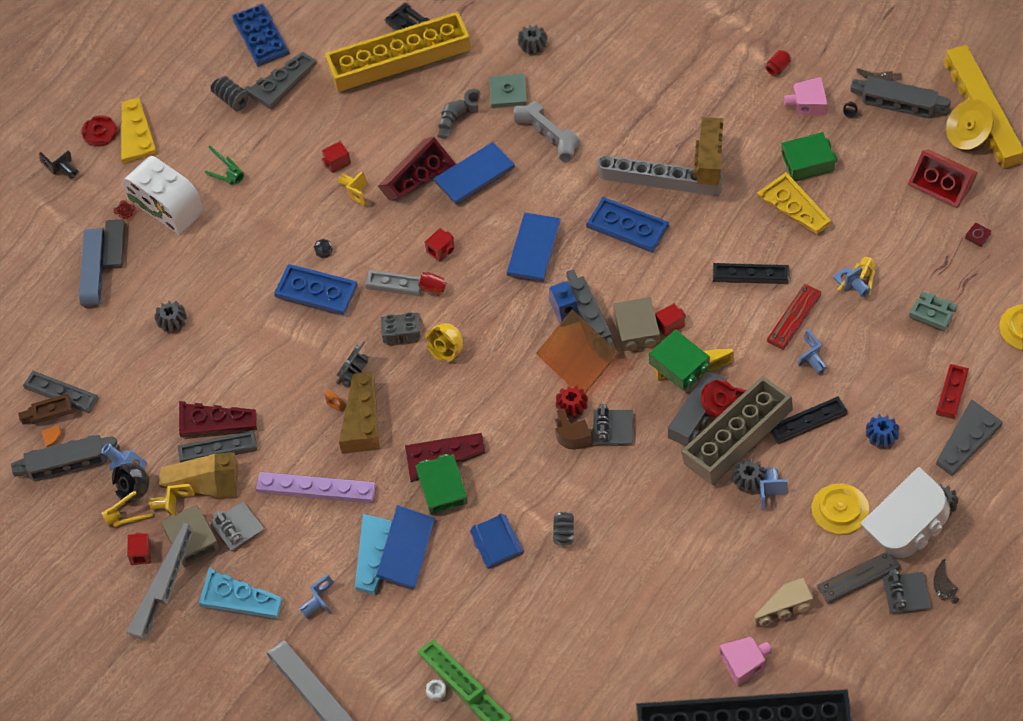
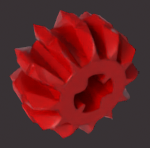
[555,385,588,418]

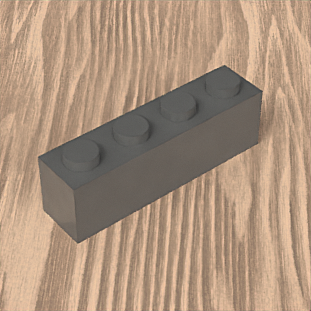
[668,371,727,446]

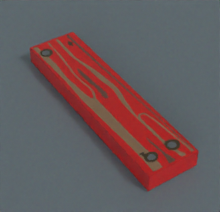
[767,284,821,350]

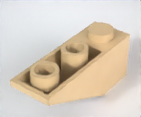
[754,578,813,627]

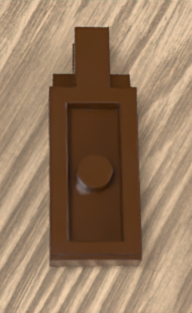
[18,394,73,424]

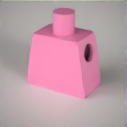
[784,77,827,115]
[719,637,772,687]

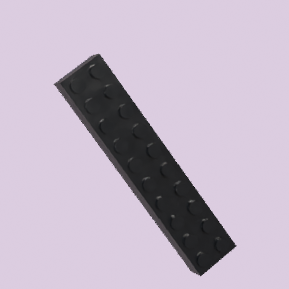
[636,689,852,721]

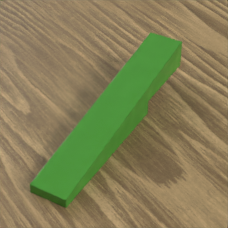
[418,639,512,721]

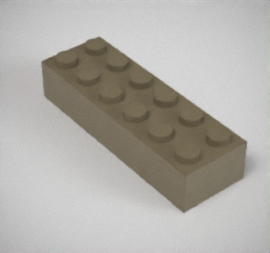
[681,376,793,485]

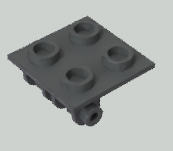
[381,312,421,344]
[336,341,368,388]
[593,404,633,444]
[883,569,931,614]

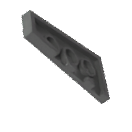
[244,52,317,109]
[936,399,1003,476]

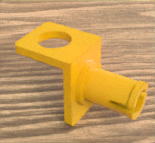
[338,172,368,206]
[149,484,195,516]

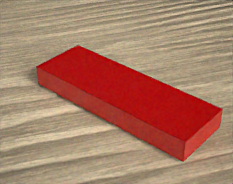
[936,364,969,420]

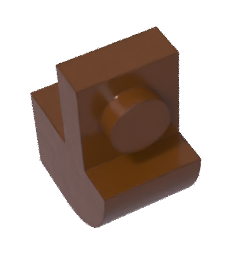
[555,408,592,450]

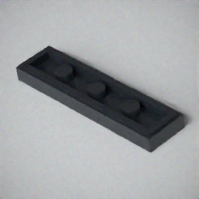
[713,263,789,284]
[770,396,848,444]

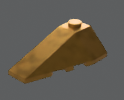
[159,452,238,499]

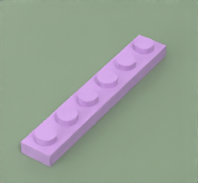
[256,472,376,503]

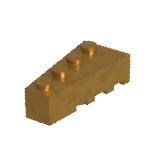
[693,117,724,186]
[339,372,380,454]

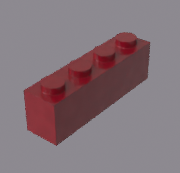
[378,137,456,200]

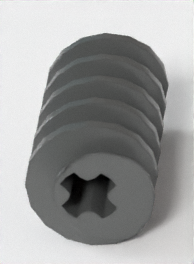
[210,76,249,112]

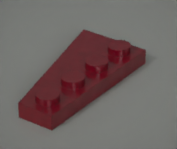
[179,401,257,437]
[405,433,485,482]

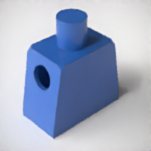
[549,281,580,328]

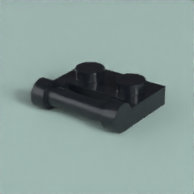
[385,3,430,31]

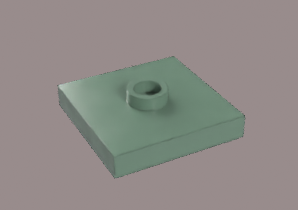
[489,74,527,108]

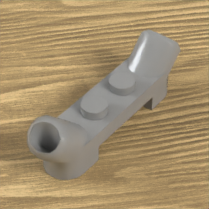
[514,101,581,162]

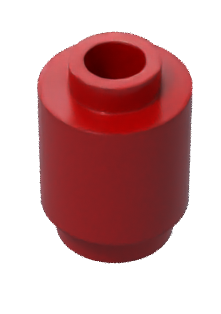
[765,50,791,76]
[418,272,447,295]

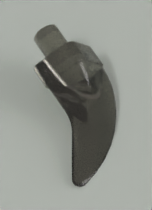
[856,68,902,81]
[934,559,959,604]

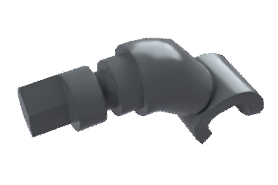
[437,89,480,139]

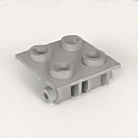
[210,502,265,551]

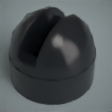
[843,101,858,117]

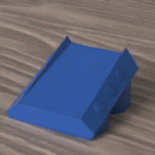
[470,513,523,569]

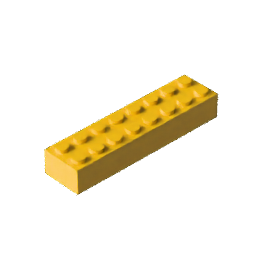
[325,12,471,92]

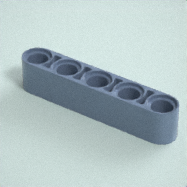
[79,228,105,306]

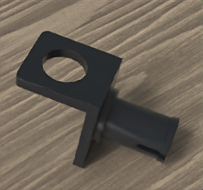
[38,150,78,179]

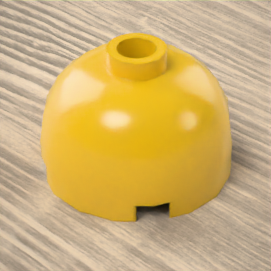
[425,323,464,362]

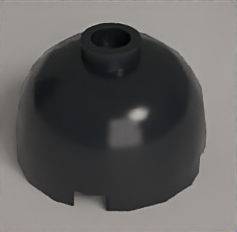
[112,463,149,503]

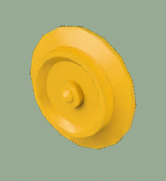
[946,99,994,150]
[999,304,1023,350]
[811,484,869,535]

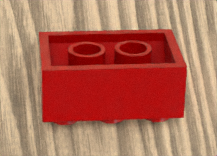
[908,149,978,207]

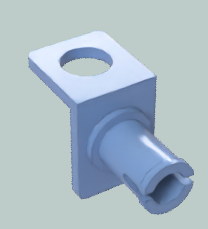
[834,267,871,297]
[797,329,828,374]
[101,443,147,470]
[760,467,787,510]
[299,574,334,618]

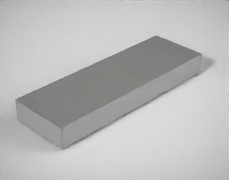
[365,270,422,296]

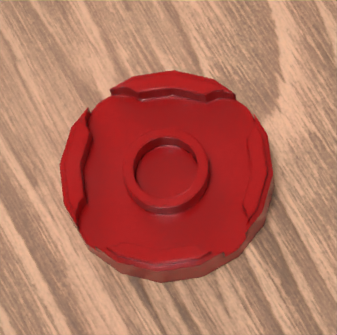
[81,115,117,147]
[701,379,738,418]

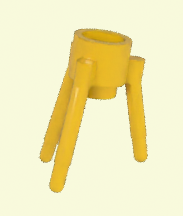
[837,257,876,296]
[101,491,153,527]

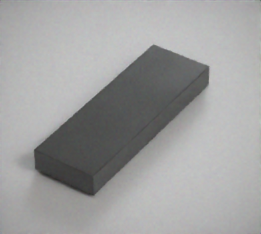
[103,219,125,269]

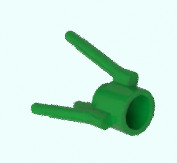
[205,145,245,185]

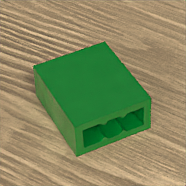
[781,132,837,181]
[649,329,710,390]
[415,454,468,514]

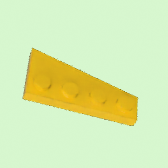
[121,97,157,164]
[757,172,832,235]

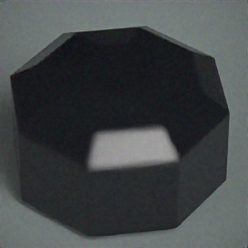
[314,239,333,258]

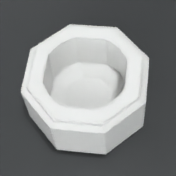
[426,680,446,701]

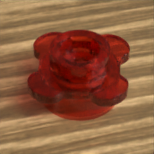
[113,200,135,219]

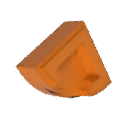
[324,389,346,412]
[41,424,61,447]

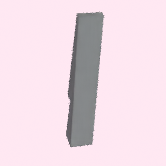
[126,523,193,641]

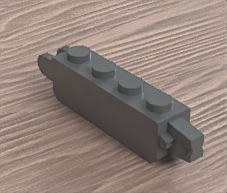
[850,76,951,119]
[566,269,616,358]
[11,435,120,482]

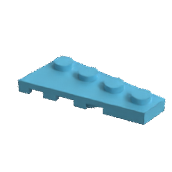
[355,514,392,595]
[199,568,282,619]

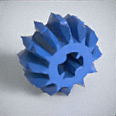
[866,414,899,448]

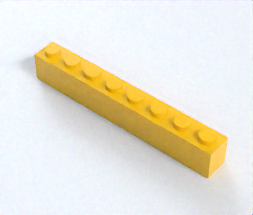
[943,45,1023,169]

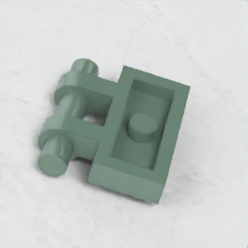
[909,291,958,331]

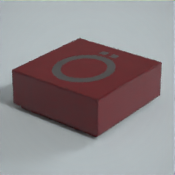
[965,222,992,247]

